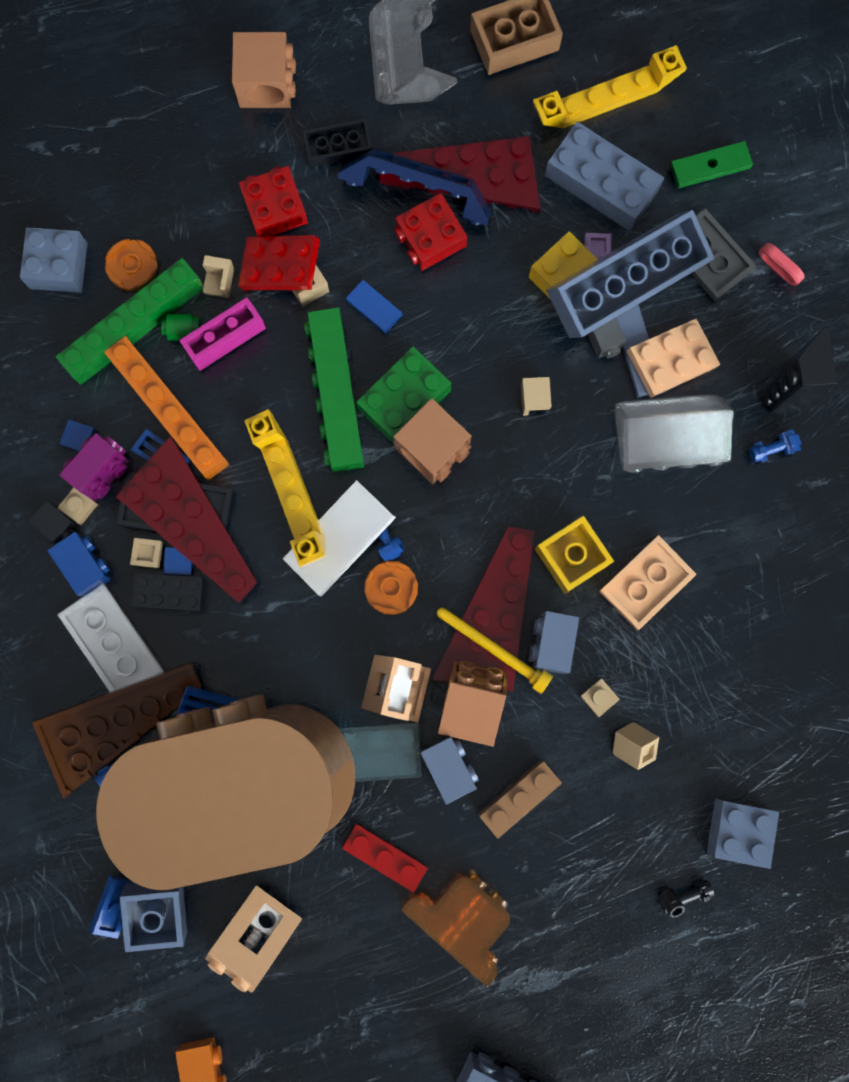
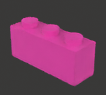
[179,297,266,371]

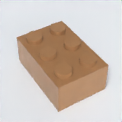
[470,0,563,75]

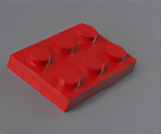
[238,235,320,290]

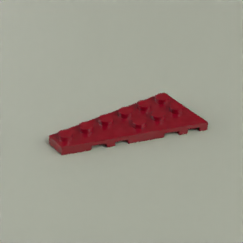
[379,136,540,213]
[116,436,258,603]
[432,527,535,692]

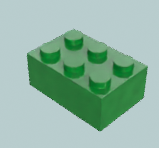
[356,347,451,444]

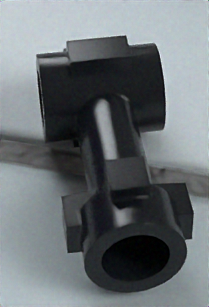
[659,880,714,918]

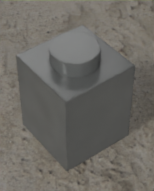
[588,318,626,358]

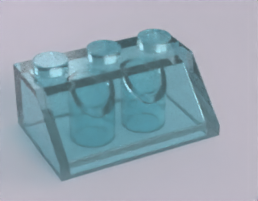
[338,722,422,782]

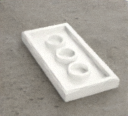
[283,480,396,596]
[58,583,165,692]

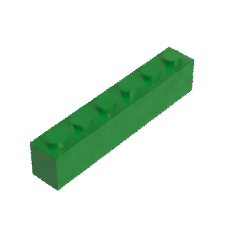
[56,258,204,385]
[304,308,364,472]

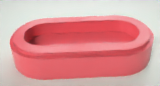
[759,243,805,286]

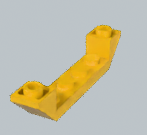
[533,45,687,128]
[244,409,326,567]

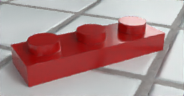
[342,823,428,893]

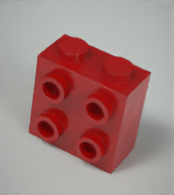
[239,166,308,237]
[394,193,467,271]

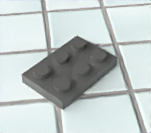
[690,208,757,301]

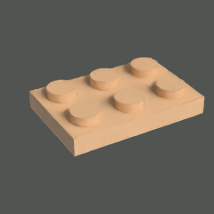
[627,319,720,398]
[599,535,697,631]

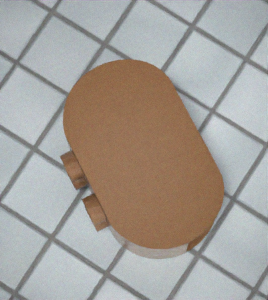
[96,694,355,890]

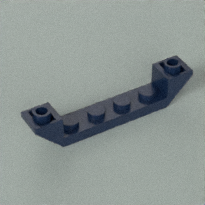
[337,148,492,225]

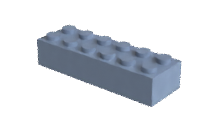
[546,210,715,338]

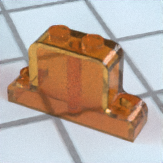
[401,873,510,988]

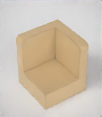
[203,255,235,299]
[292,265,329,307]
[520,377,552,415]
[613,722,659,770]

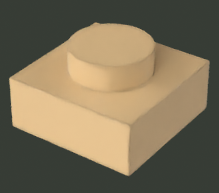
[58,488,98,525]
[130,538,163,569]
[580,678,620,717]

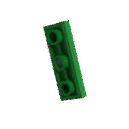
[670,141,753,188]

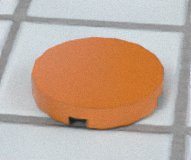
[105,239,158,291]
[365,561,418,615]

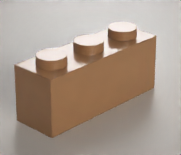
[478,760,562,839]

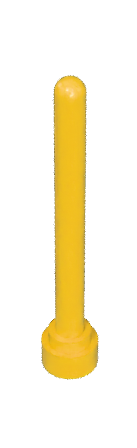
[437,608,553,694]

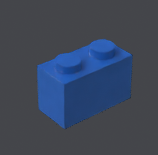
[47,532,111,597]

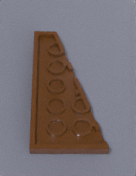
[32,661,202,799]

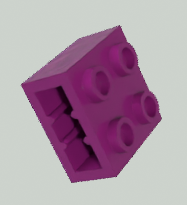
[60,433,130,501]

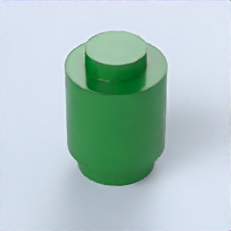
[161,314,201,341]

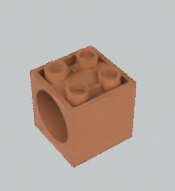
[232,32,296,108]
[394,399,471,485]
[438,661,508,747]

